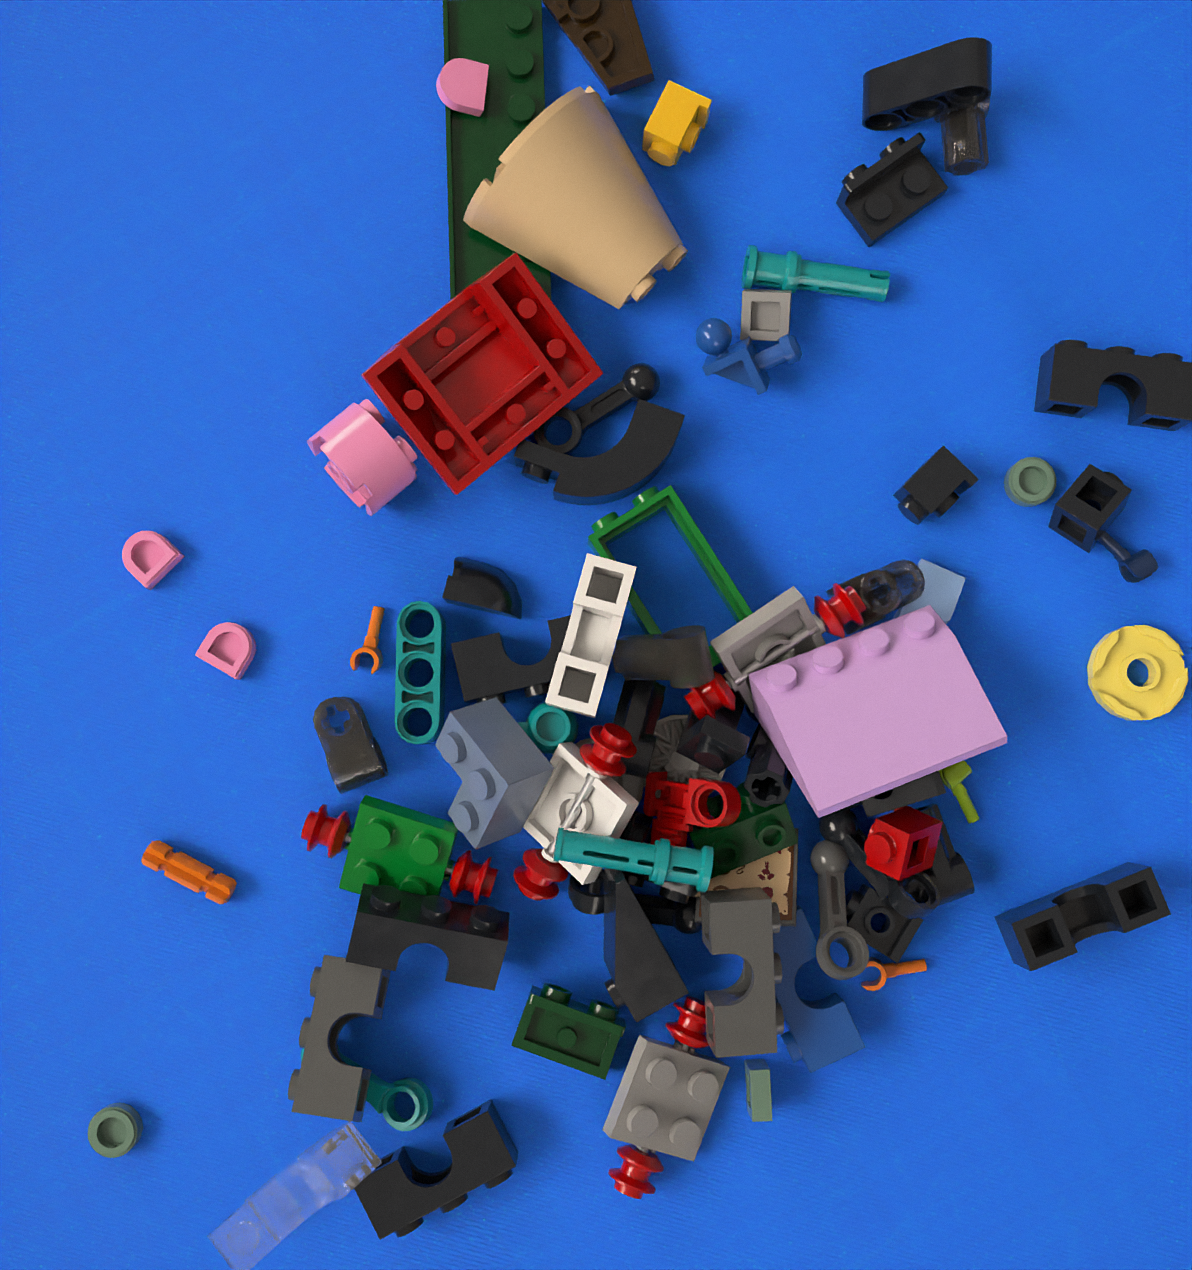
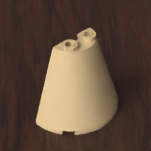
[463,86,688,309]

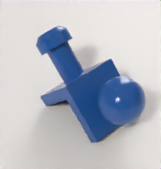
[696,318,802,395]

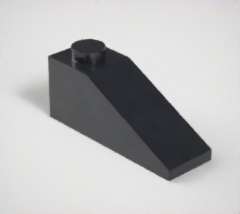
[604,869,689,1023]

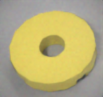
[1087,625,1188,721]

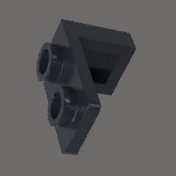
[675,669,750,774]

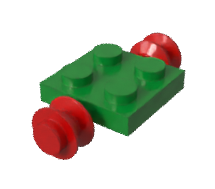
[301,795,498,905]

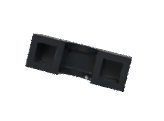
[1034,340,1192,431]
[451,615,571,704]
[995,862,1171,971]
[346,883,510,991]
[352,1099,518,1240]

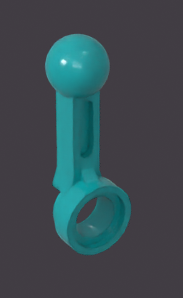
[300,1044,433,1131]

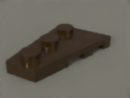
[542,0,655,96]

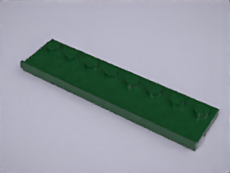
[443,0,552,301]

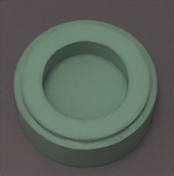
[1004,457,1056,507]
[88,1103,143,1158]

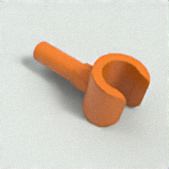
[350,606,385,674]
[861,957,927,991]

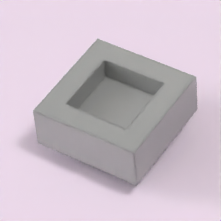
[740,289,792,341]

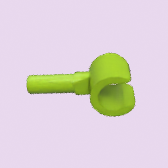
[938,760,979,823]

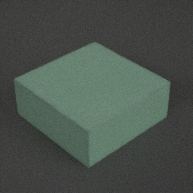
[744,1059,773,1122]

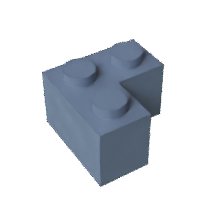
[435,697,554,850]

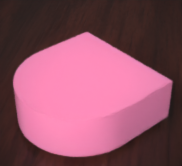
[436,58,489,117]
[122,530,185,590]
[195,622,256,680]

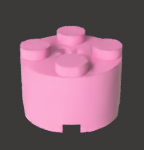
[307,399,418,516]

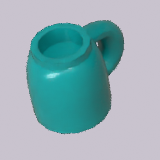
[518,703,579,755]

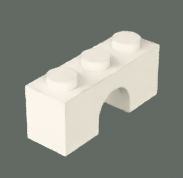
[545,553,637,718]

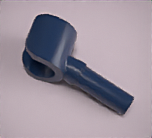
[1098,531,1158,583]

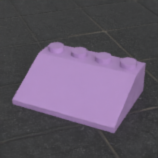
[749,605,1007,818]

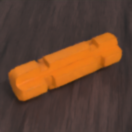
[141,840,237,904]

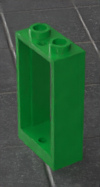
[588,485,753,688]

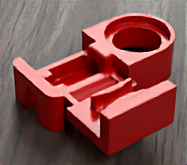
[643,772,741,847]

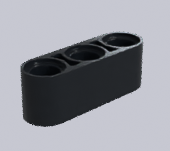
[862,37,992,131]

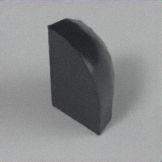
[442,557,522,619]

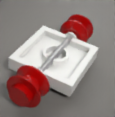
[513,723,639,900]

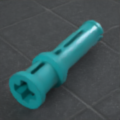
[741,245,890,302]
[553,827,714,893]

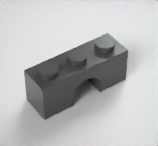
[700,887,784,1058]
[288,955,391,1122]

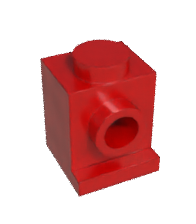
[864,805,943,881]

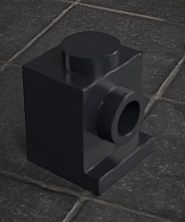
[893,445,979,525]
[1048,464,1132,553]
[845,884,923,963]

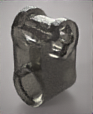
[826,559,925,635]
[313,697,389,794]

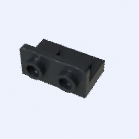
[836,132,948,247]

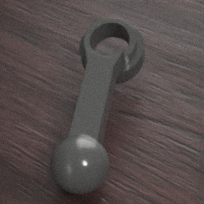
[810,840,869,980]

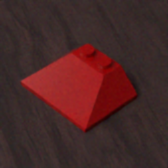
[361,252,603,495]

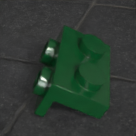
[687,781,798,879]
[511,983,626,1080]

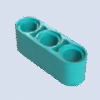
[395,601,446,745]

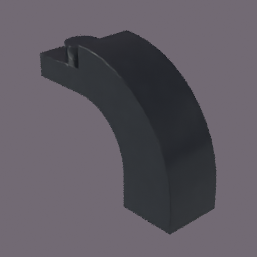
[514,399,685,505]

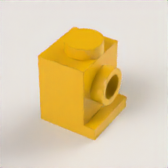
[642,80,712,166]

